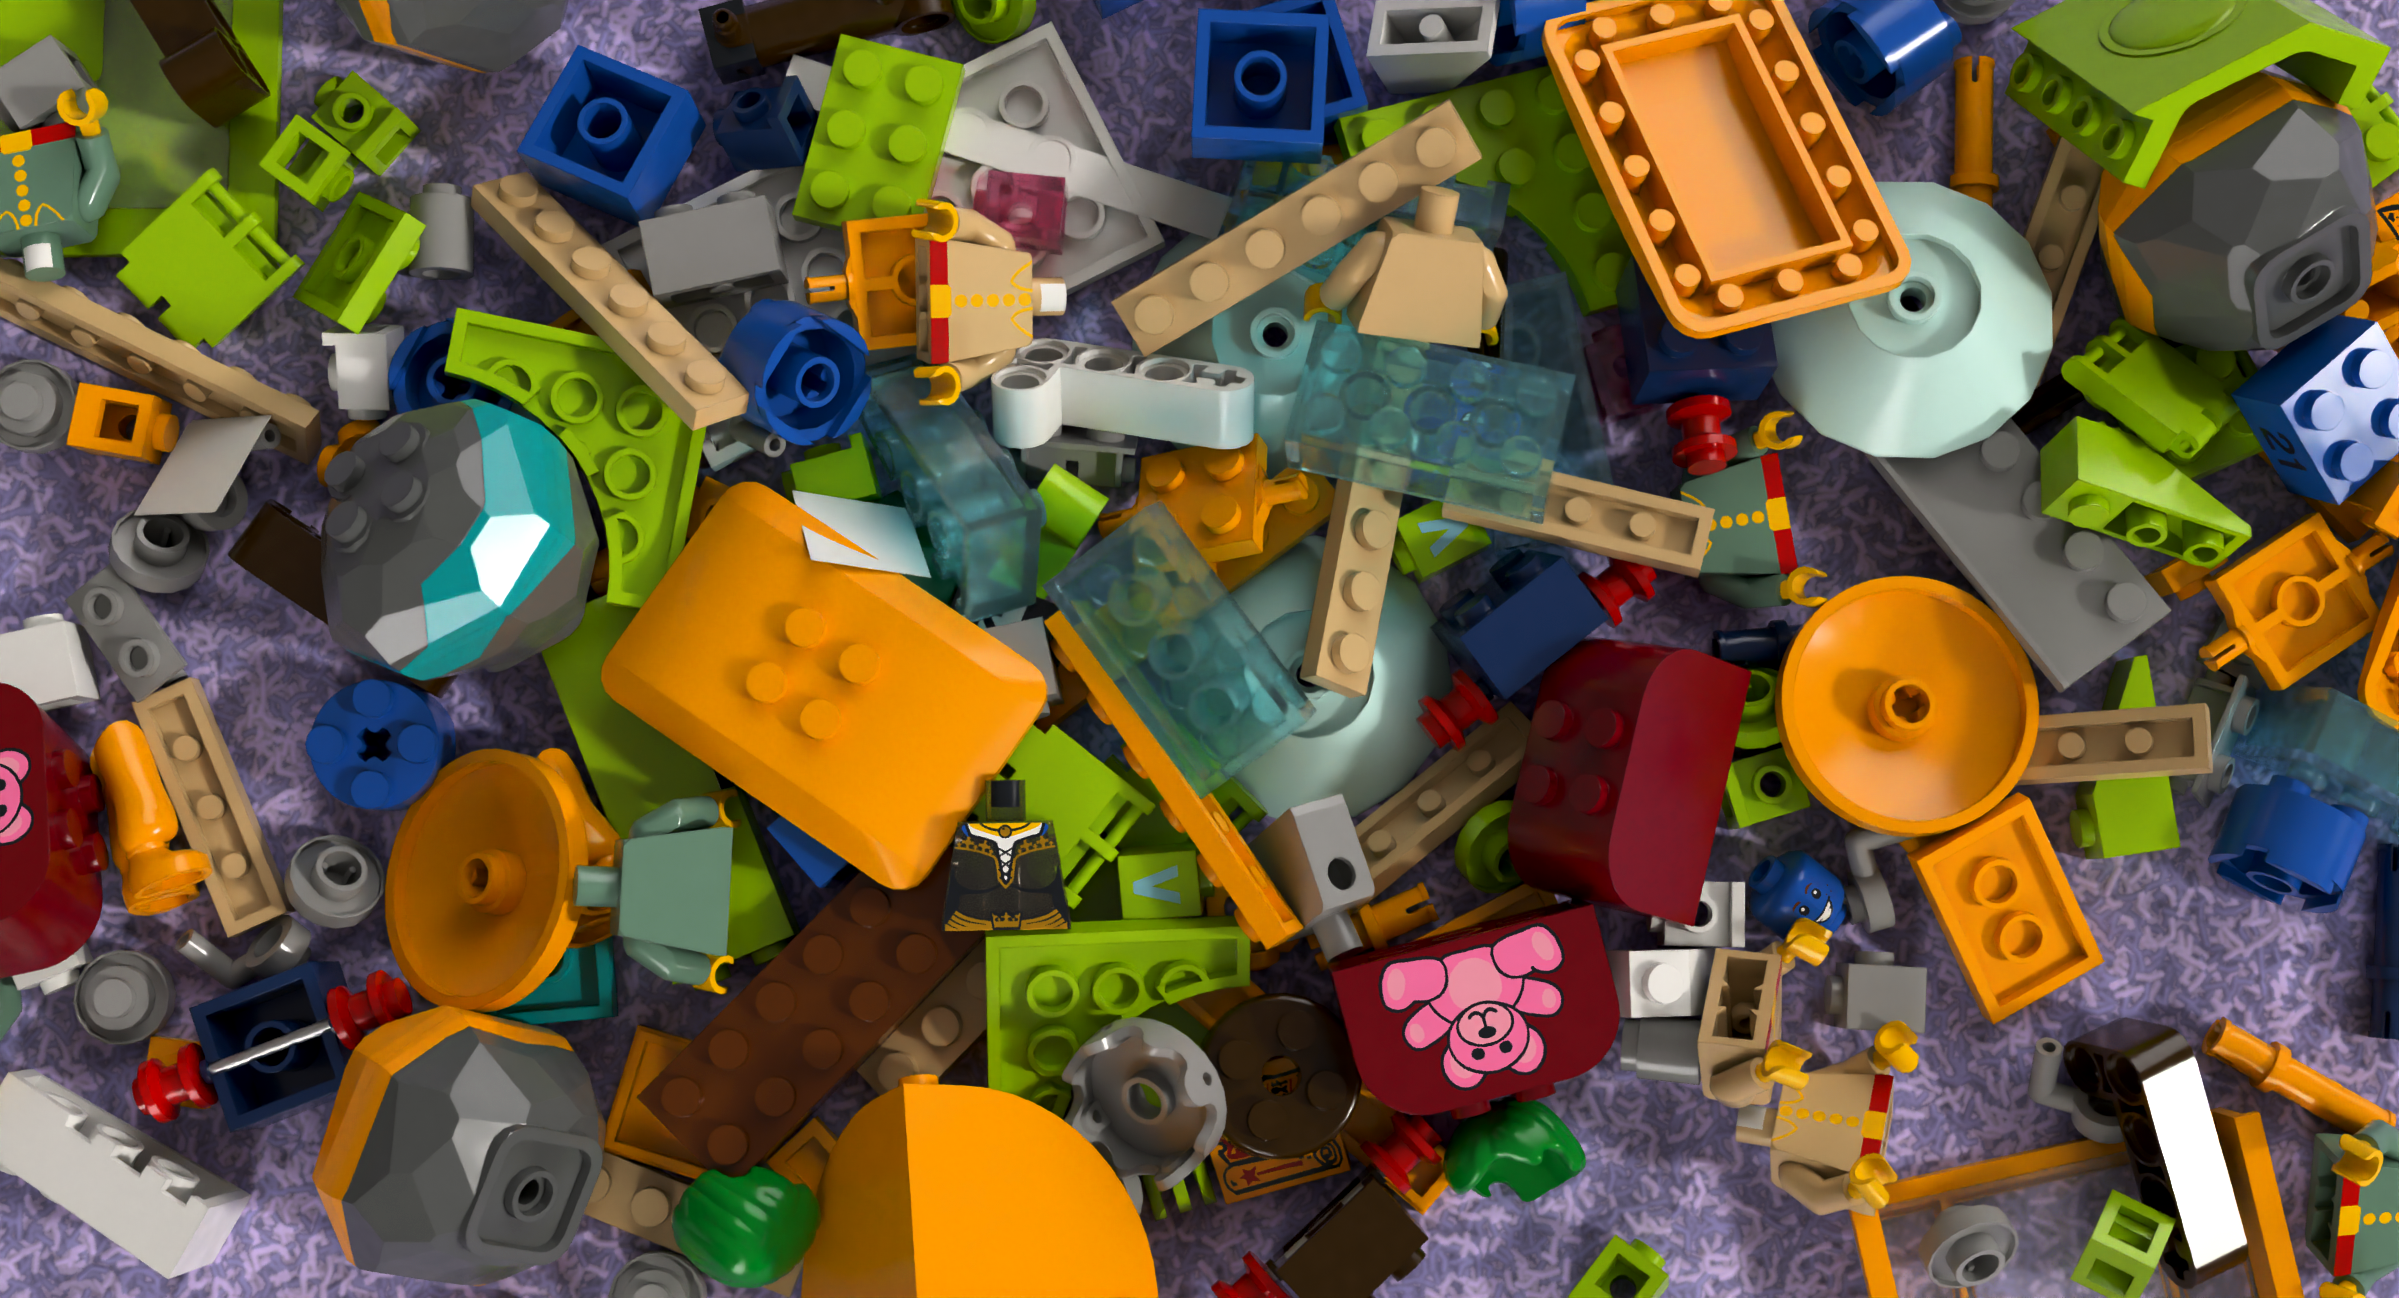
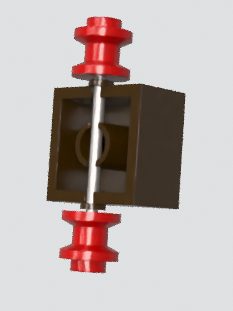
[1211,1111,1443,1298]

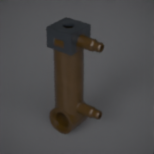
[699,0,956,85]

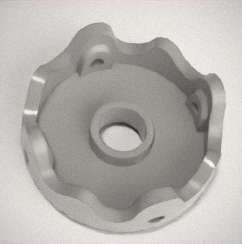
[1062,1017,1227,1192]

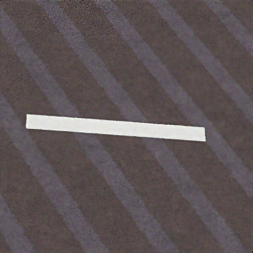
[785,54,1241,240]

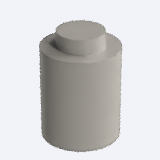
[409,183,474,280]

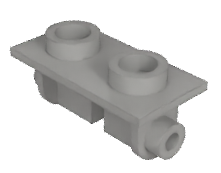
[1008,425,1139,488]
[65,563,188,703]
[2169,669,2260,808]

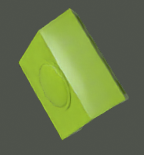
[2005,0,2391,189]

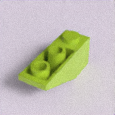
[2040,416,2252,569]

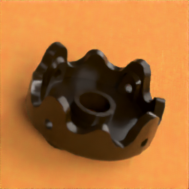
[1199,993,1362,1159]

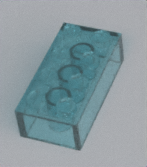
[1284,319,1576,524]
[1042,500,1317,799]

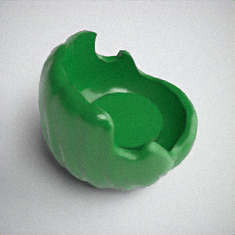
[1443,1094,1586,1202]
[672,1166,821,1288]

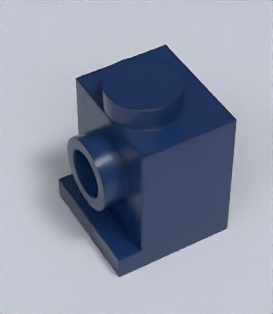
[713,75,818,172]

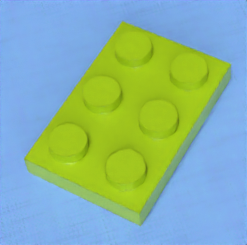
[792,34,965,232]

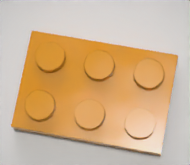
[1906,792,2105,1024]

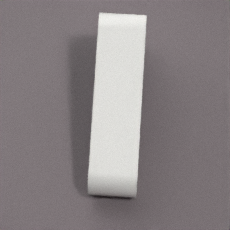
[991,338,1255,449]

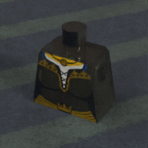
[942,779,1071,931]

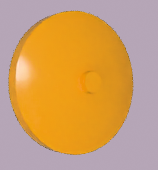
[1775,576,2039,837]
[385,748,588,1013]

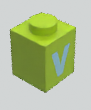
[1392,495,1492,584]
[1117,842,1215,920]

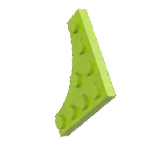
[1333,65,1632,317]
[444,307,707,610]
[985,916,1251,1120]

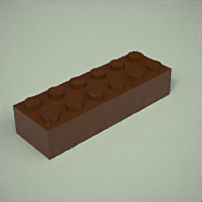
[637,842,1015,1177]

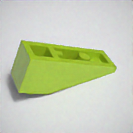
[2069,655,2181,859]

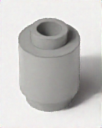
[1621,1017,1701,1085]

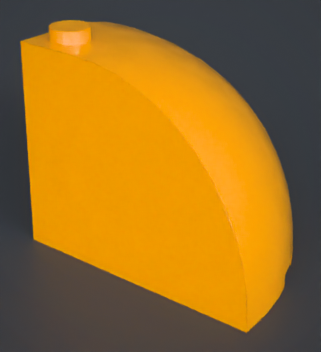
[801,1074,1158,1298]

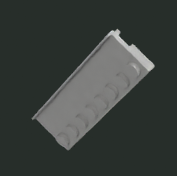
[1863,296,2172,693]

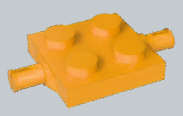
[804,209,973,350]
[1098,433,1309,576]
[2199,512,2394,691]

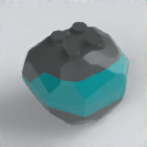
[321,399,599,681]

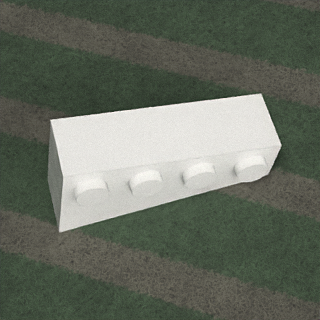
[0,1069,252,1279]

